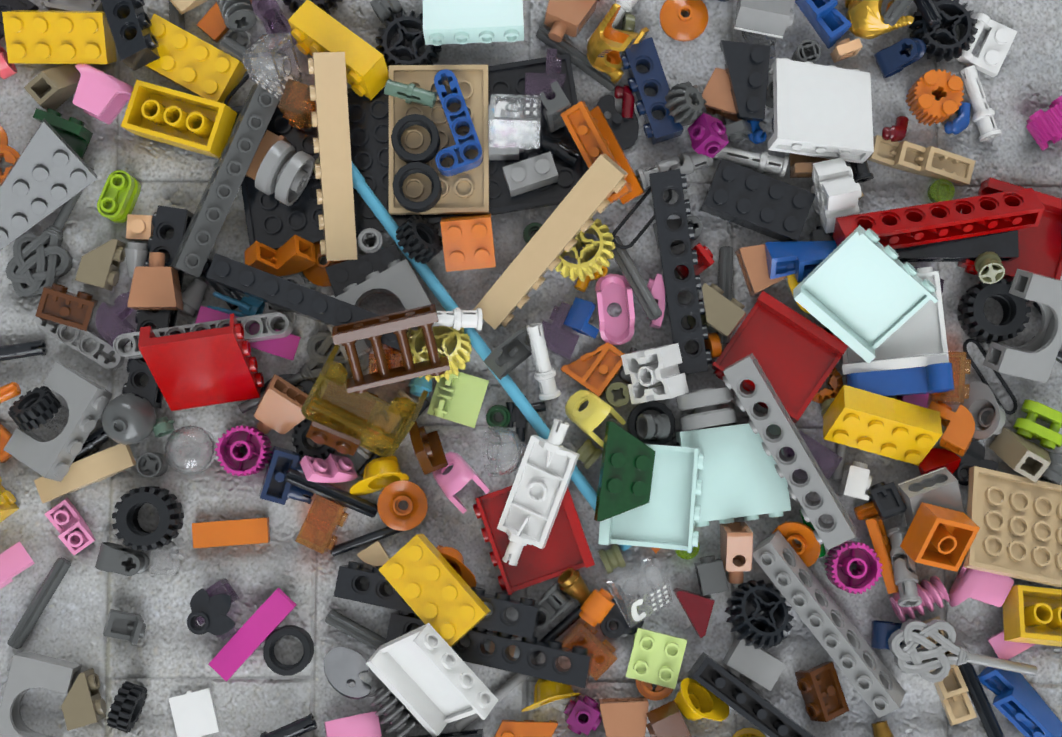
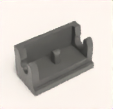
[540,81,571,133]
[483,325,532,380]

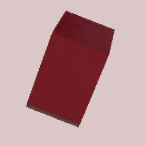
[673,588,715,638]

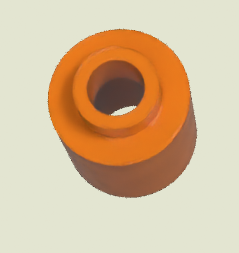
[578,588,615,627]

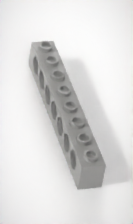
[723,353,856,550]
[752,530,906,718]

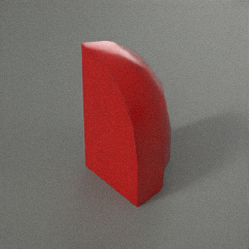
[913,448,961,475]

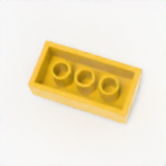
[288,0,389,100]
[2,10,117,64]
[144,14,248,103]
[121,79,237,159]
[823,385,943,466]
[378,534,491,647]
[1002,585,1062,647]

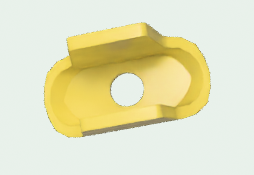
[565,389,626,448]

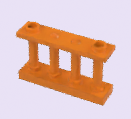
[560,101,645,205]

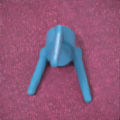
[207,292,265,317]

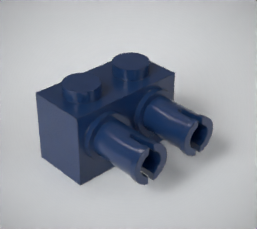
[259,446,314,505]

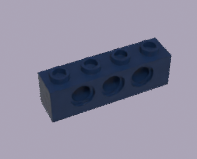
[620,37,684,145]

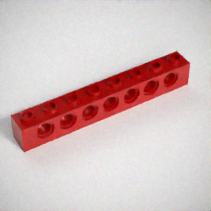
[833,188,1045,249]

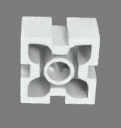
[811,157,862,234]
[621,343,689,404]

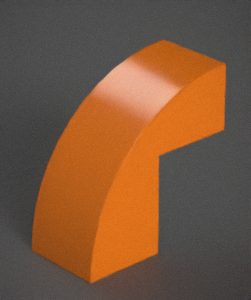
[244,235,316,276]

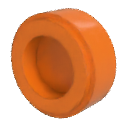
[704,332,722,358]

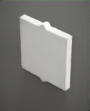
[169,687,220,737]

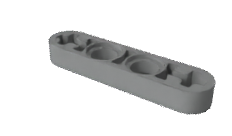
[35,317,125,369]

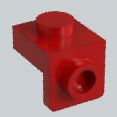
[675,243,714,279]

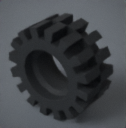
[396,215,443,264]
[8,386,61,431]
[292,416,336,459]
[107,681,147,733]

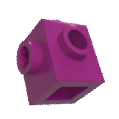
[687,113,729,158]
[563,695,602,735]

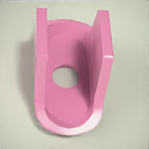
[73,64,134,124]
[595,274,635,345]
[432,452,490,514]
[948,563,1014,607]

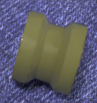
[974,252,1005,284]
[605,382,630,408]
[576,438,603,470]
[598,544,626,574]

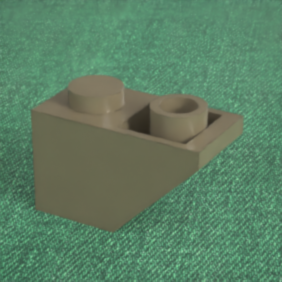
[24,64,81,110]
[75,239,126,291]
[702,283,746,339]
[989,426,1051,482]
[61,668,107,731]

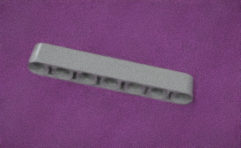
[113,312,293,359]

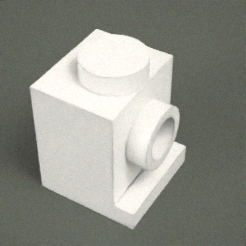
[838,461,872,501]

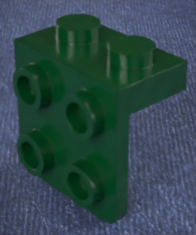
[33,108,93,159]

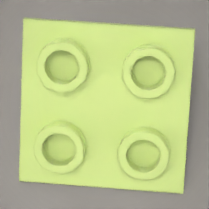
[427,372,489,428]
[625,628,687,689]

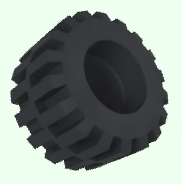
[957,278,1031,344]
[112,486,184,551]

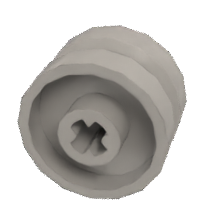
[255,140,315,206]
[676,387,737,431]

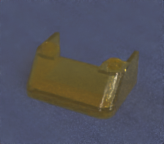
[301,345,428,457]

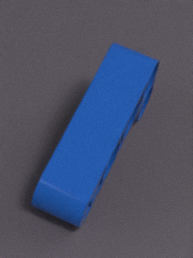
[434,69,483,177]
[846,363,955,397]

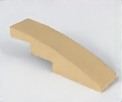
[867,135,976,185]
[34,444,136,504]
[921,616,977,726]

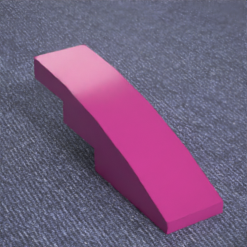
[194,305,301,361]
[208,588,297,682]

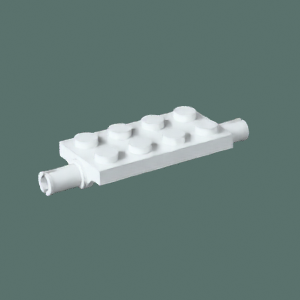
[497,419,580,566]

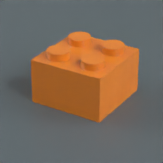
[440,213,496,272]
[900,502,980,572]

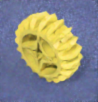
[555,218,615,282]
[408,326,472,383]

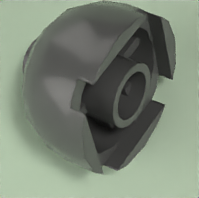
[101,393,156,445]

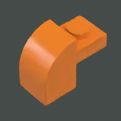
[928,401,975,457]

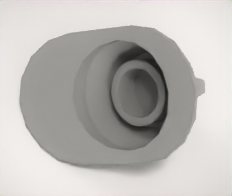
[959,381,1006,440]

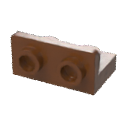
[35,283,98,331]
[406,418,448,475]
[795,662,849,722]

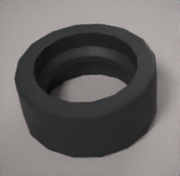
[391,114,440,164]
[392,162,442,213]
[627,401,675,445]
[263,625,314,676]

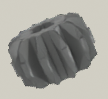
[665,81,707,126]

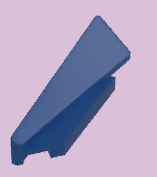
[795,0,852,49]
[765,241,896,282]
[978,656,1062,737]

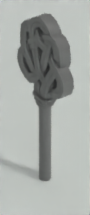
[5,167,94,298]
[238,332,372,413]

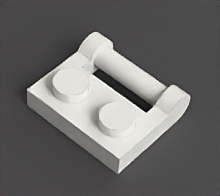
[956,13,1017,78]

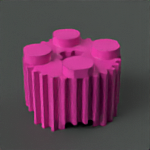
[1025,96,1062,151]
[215,425,272,476]
[824,540,883,594]

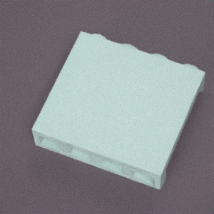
[423,0,524,46]
[793,225,938,364]
[675,423,791,527]
[598,444,704,553]

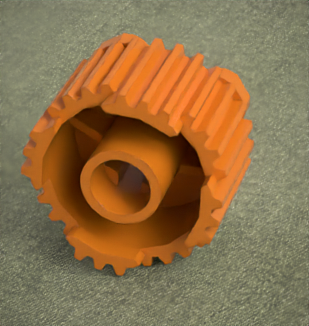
[905,69,964,126]

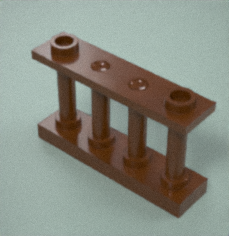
[332,304,450,394]

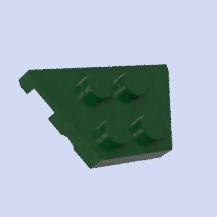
[594,421,656,521]

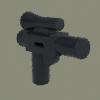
[506,395,546,442]

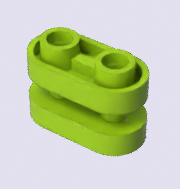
[97,170,141,223]
[1013,399,1062,450]

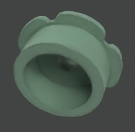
[152,417,175,437]

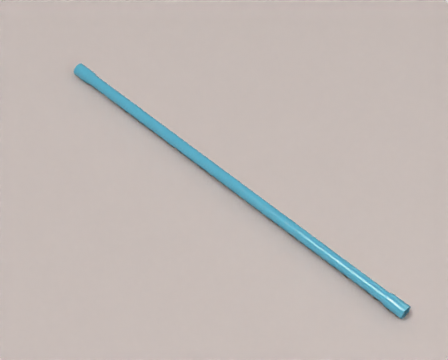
[352,162,631,551]

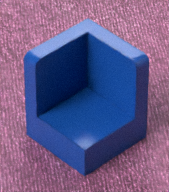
[563,297,599,339]

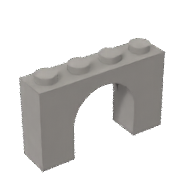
[327,259,431,362]
[983,269,1062,383]
[3,362,113,482]
[0,651,82,737]

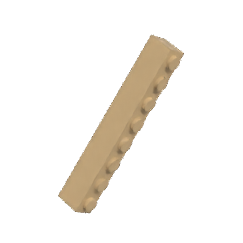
[308,52,357,261]
[473,154,628,330]

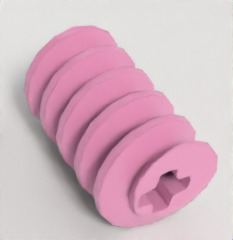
[890,575,950,623]

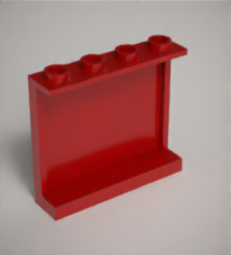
[957,177,1062,282]
[712,291,849,423]
[138,313,264,411]
[473,485,595,595]

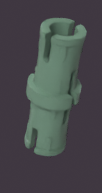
[384,79,437,108]

